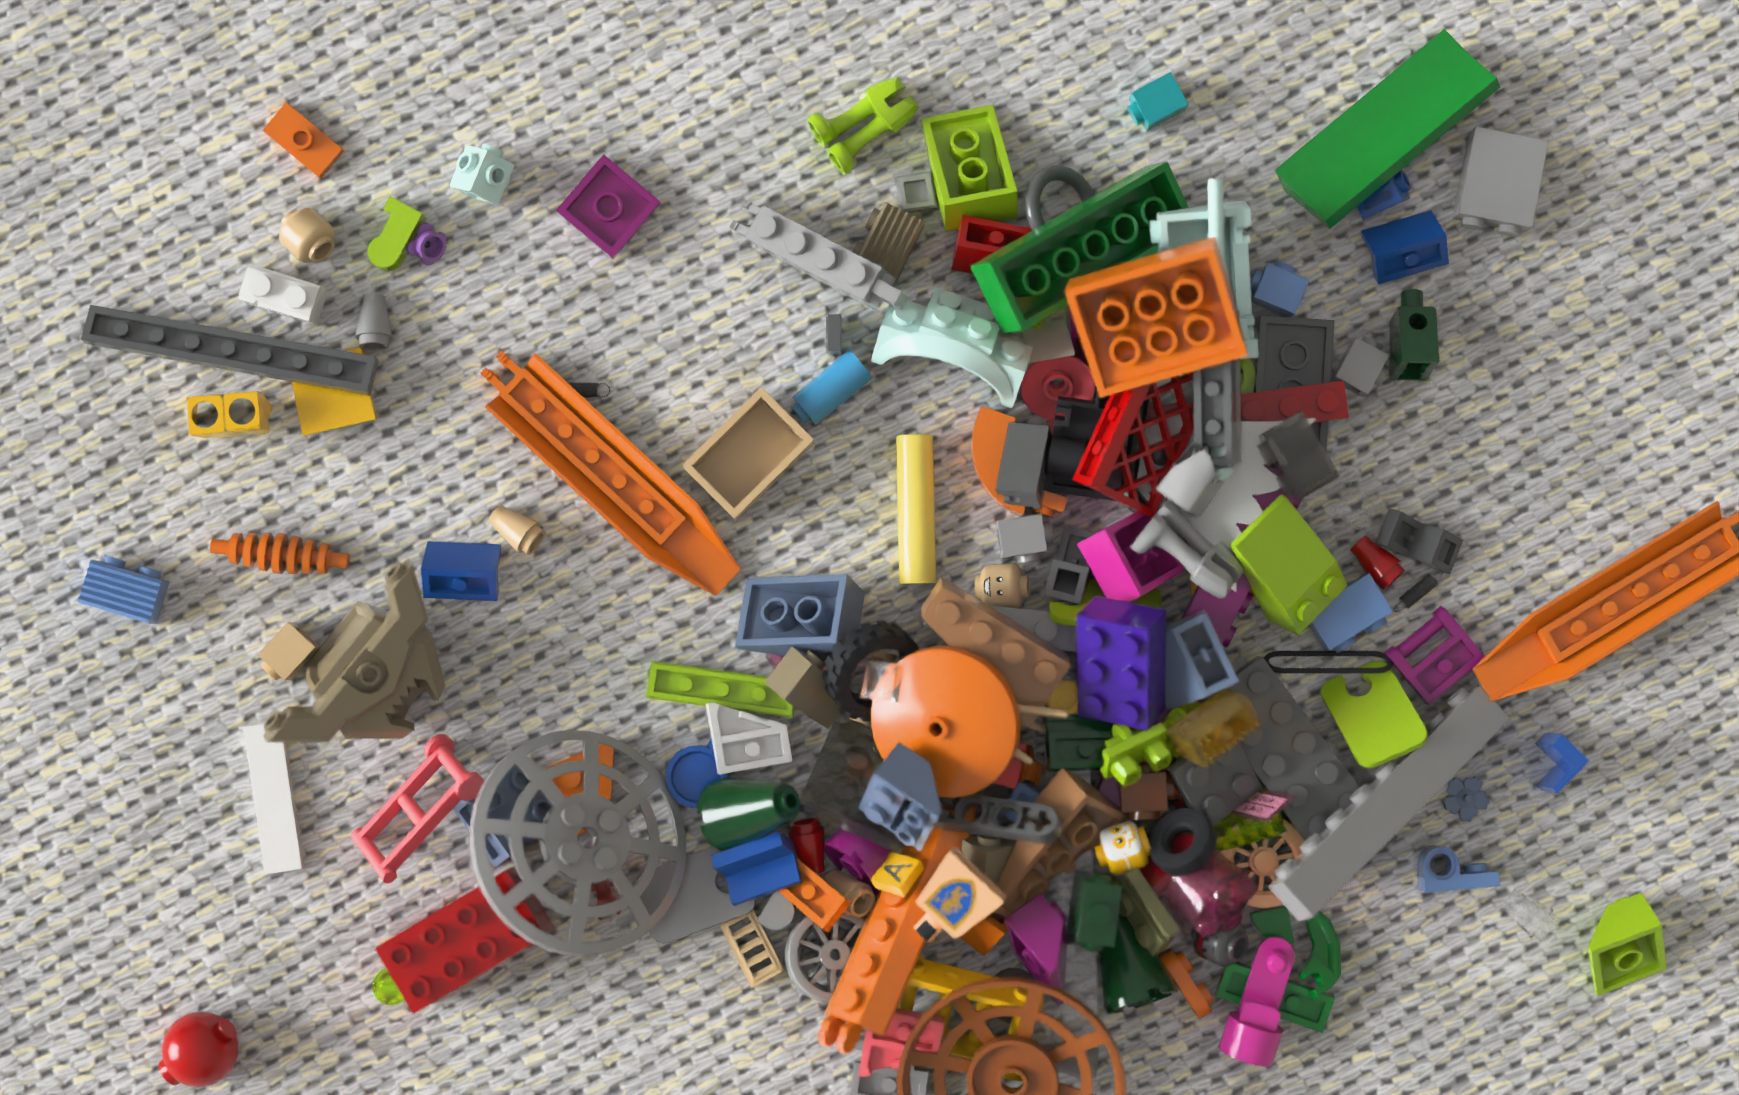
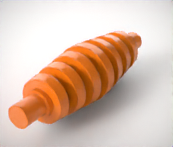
[210,533,350,574]

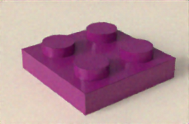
[556,154,661,260]

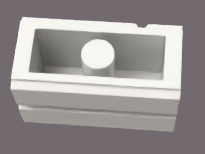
[238,264,328,326]

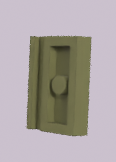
[1119,868,1180,957]

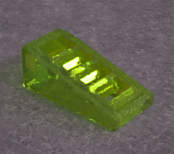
[1213,790,1287,853]

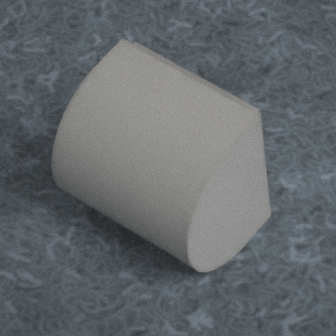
[757,891,795,930]

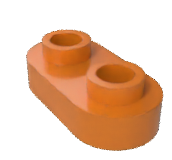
[1159,948,1214,1020]

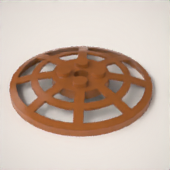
[897,977,1127,1095]

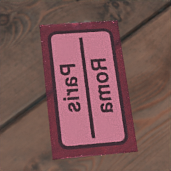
[1230,789,1295,823]

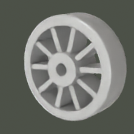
[784,913,865,1003]

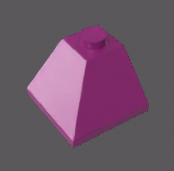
[1005,894,1068,1006]

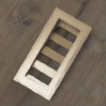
[719,909,785,988]

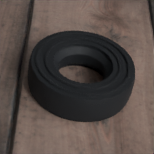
[1148,808,1217,876]

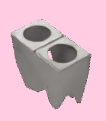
[1156,443,1226,517]

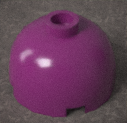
[823,822,897,895]

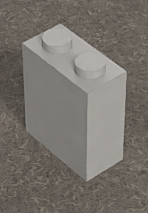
[1452,126,1549,237]

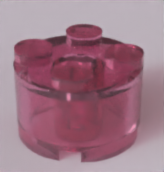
[1166,848,1257,937]

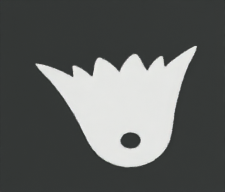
[1136,414,1316,592]

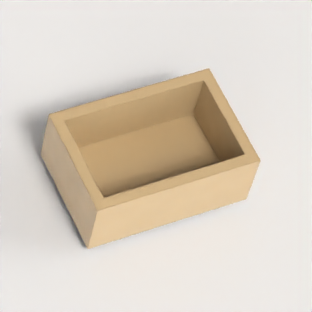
[682,387,815,521]

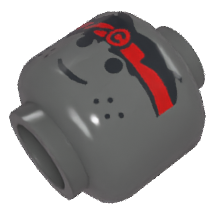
[1191,912,1249,967]

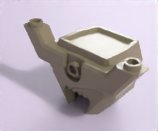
[263,558,445,743]

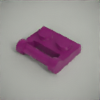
[1384,606,1485,705]

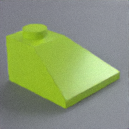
[1588,892,1667,996]

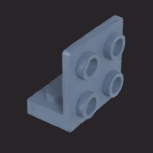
[453,765,553,868]

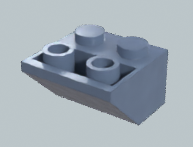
[1165,609,1239,710]
[858,742,942,851]

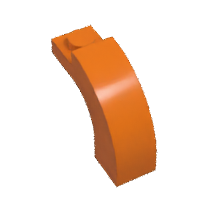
[971,406,1068,518]

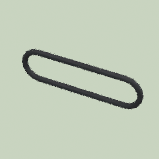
[1264,651,1393,673]

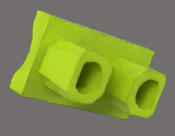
[1100,723,1172,787]

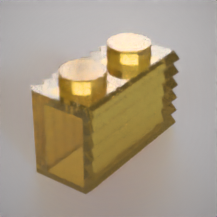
[1167,687,1261,768]

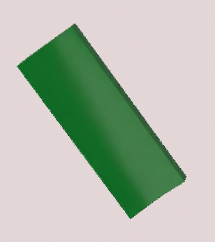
[1275,29,1500,229]

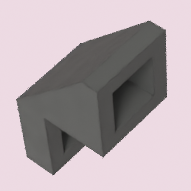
[1376,508,1463,574]
[1044,525,1096,605]

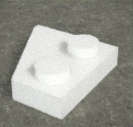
[706,702,792,775]

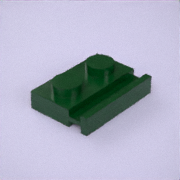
[1043,714,1115,772]

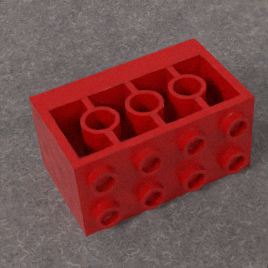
[375,866,555,1014]

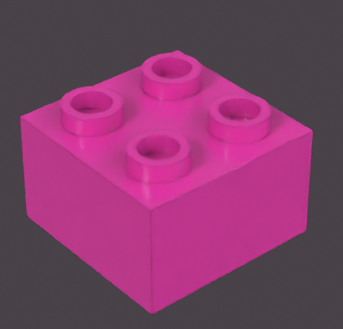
[1077,511,1187,602]

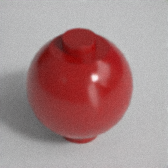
[158,1011,238,1087]

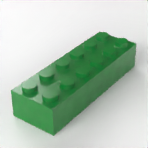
[970,162,1189,334]

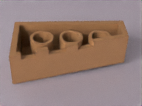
[921,576,1071,727]

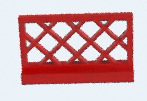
[1072,371,1194,518]

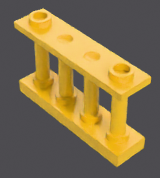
[898,956,1045,1082]

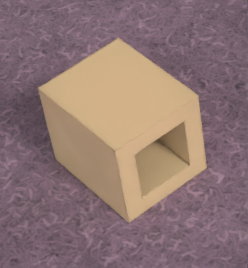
[258,622,320,681]

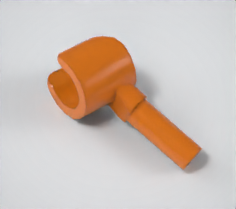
[1018,745,1044,786]

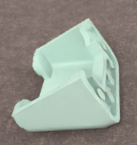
[1150,201,1259,359]

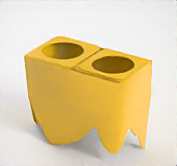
[187,391,273,438]

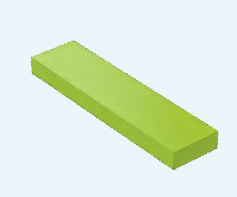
[646,661,795,718]

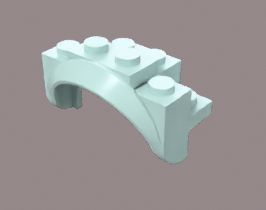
[871,287,1033,409]

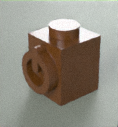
[1119,763,1174,820]

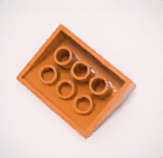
[1065,236,1248,397]

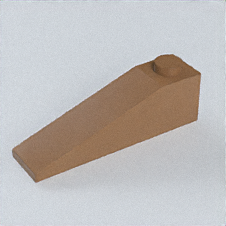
[994,768,1128,917]

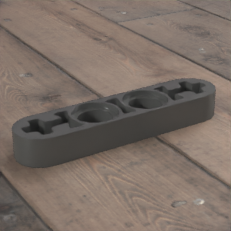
[934,794,1063,844]

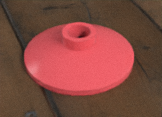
[1021,356,1095,419]

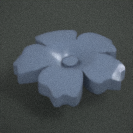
[1443,777,1490,822]

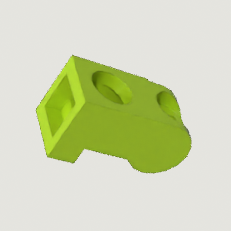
[367,196,427,272]

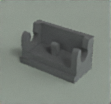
[995,422,1052,509]

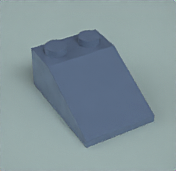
[735,574,865,662]

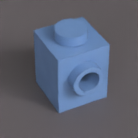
[1250,261,1309,317]

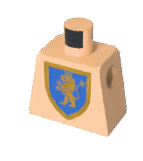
[914,846,1007,942]

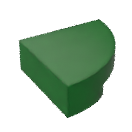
[1249,906,1294,944]

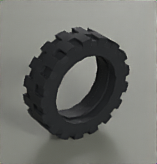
[823,621,921,722]

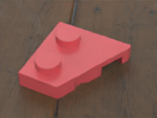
[858,1008,946,1077]

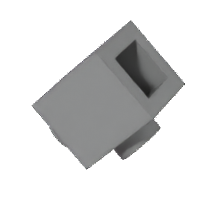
[1331,336,1390,398]
[996,514,1053,564]

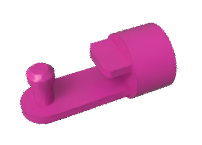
[1218,936,1295,1067]

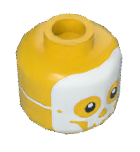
[1094,821,1151,875]

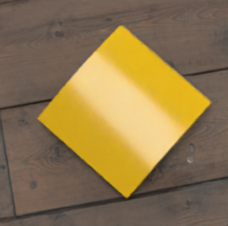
[292,348,378,436]

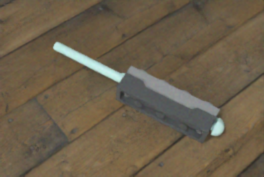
[1193,179,1241,482]

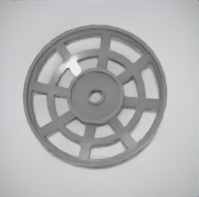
[470,730,686,956]

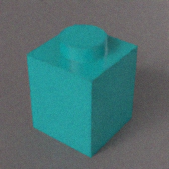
[1127,72,1188,132]

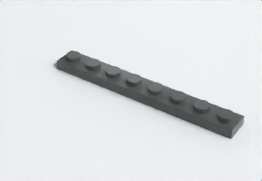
[81,305,379,396]

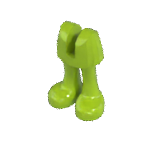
[806,77,919,175]

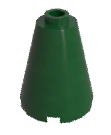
[697,777,800,852]
[1099,914,1178,1015]

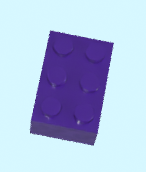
[1077,596,1166,731]

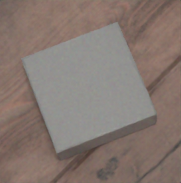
[895,171,937,213]

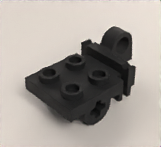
[1045,390,1129,501]

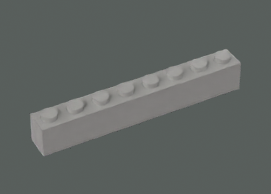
[1268,685,1510,921]

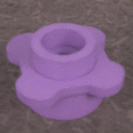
[406,222,446,265]

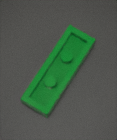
[1215,962,1335,1033]

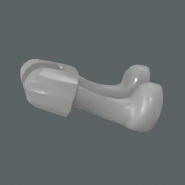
[1130,498,1244,598]

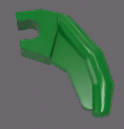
[1298,911,1341,999]

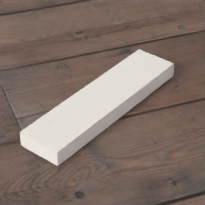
[243,724,304,875]

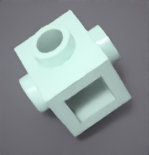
[449,144,515,206]

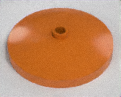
[871,646,1021,798]

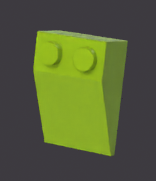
[921,104,1018,232]
[1230,495,1348,636]

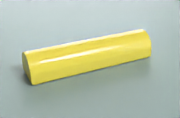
[896,434,937,585]

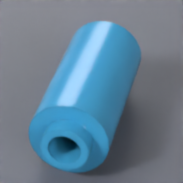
[791,350,873,425]

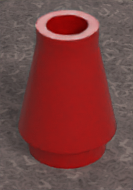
[1350,535,1405,591]
[788,817,825,874]

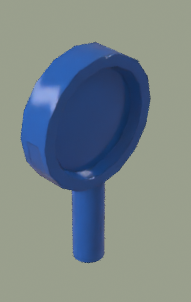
[666,738,729,808]

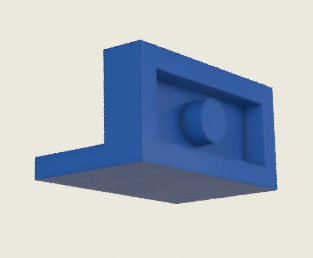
[1361,210,1449,285]
[421,541,501,601]
[1535,733,1589,794]
[711,831,802,906]

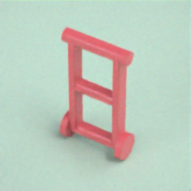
[351,734,484,884]

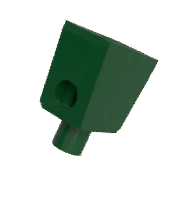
[1389,289,1439,381]

